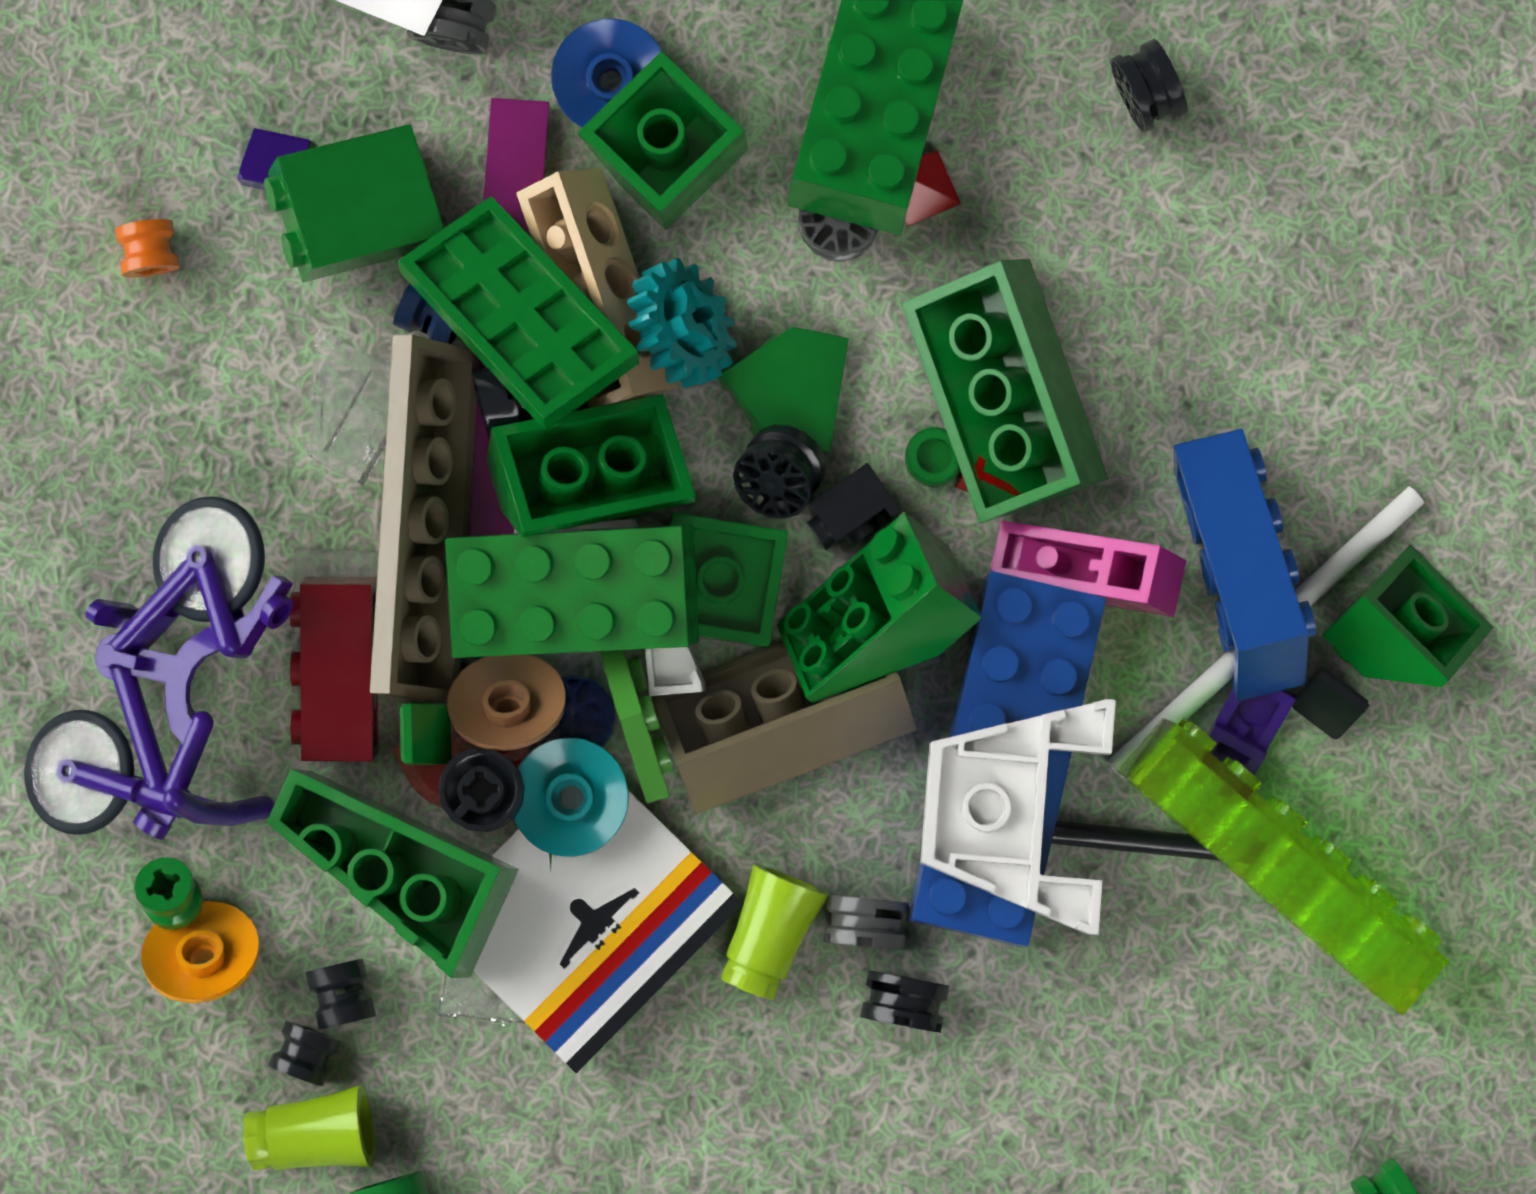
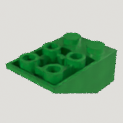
[777,512,982,703]

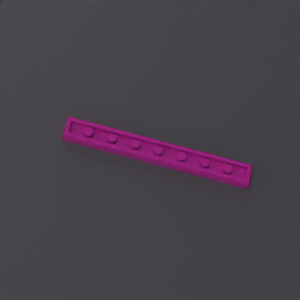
[468,98,550,535]

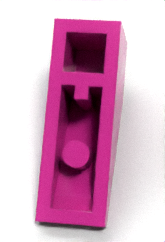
[989,520,1187,618]

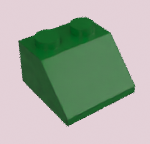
[578,51,748,230]

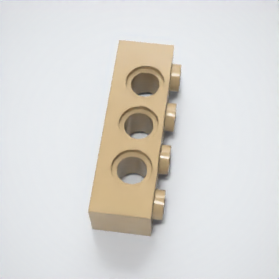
[516,168,677,408]

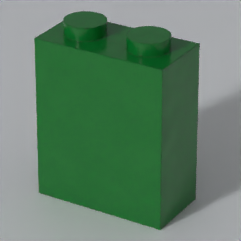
[264,124,444,283]

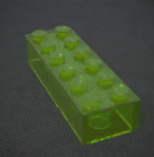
[1117,718,1450,1016]

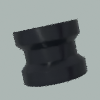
[268,1020,341,1086]

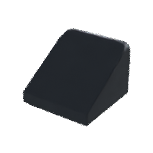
[1292,669,1370,740]

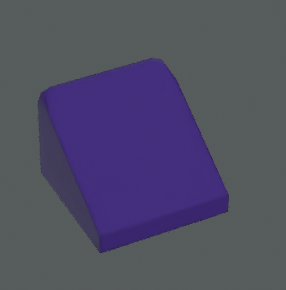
[237,128,311,190]

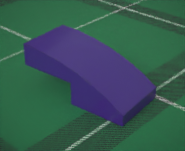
[1186,688,1296,804]

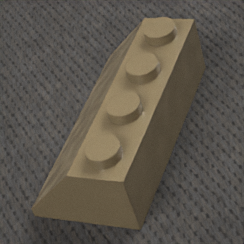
[651,641,917,814]

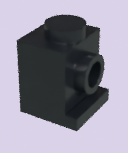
[806,463,901,551]

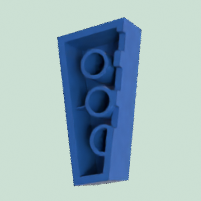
[1174,428,1316,701]

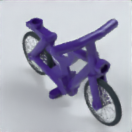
[24,496,294,840]

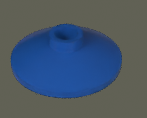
[551,18,662,128]

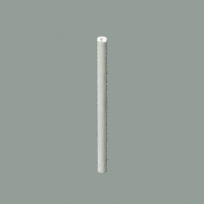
[1106,486,1424,779]

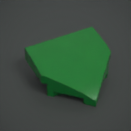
[717,327,849,454]

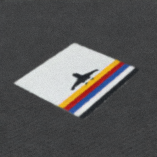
[473,786,744,1074]

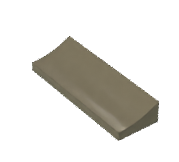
[370,334,479,702]

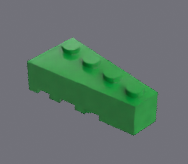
[266,768,519,978]

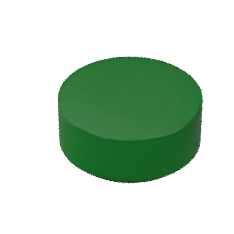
[905,427,960,487]

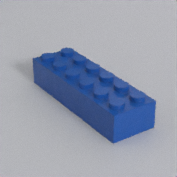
[906,571,1106,947]

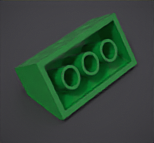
[901,259,1108,523]

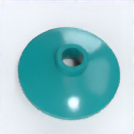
[514,738,629,857]

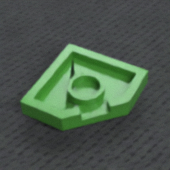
[599,650,674,804]

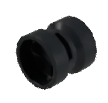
[305,958,376,1030]

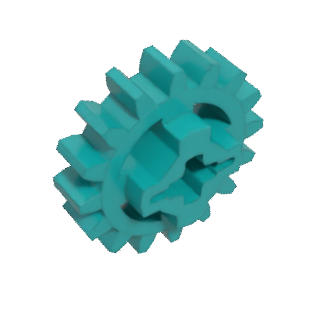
[627,258,737,389]

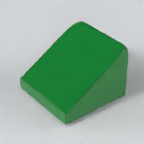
[399,703,452,766]

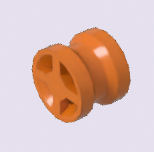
[115,219,180,278]

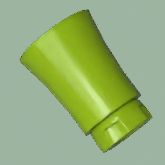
[721,863,830,1000]
[243,1084,376,1171]

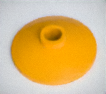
[141,901,260,1003]

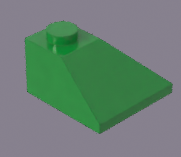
[1322,545,1494,687]

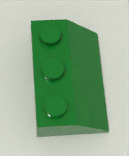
[486,394,696,538]

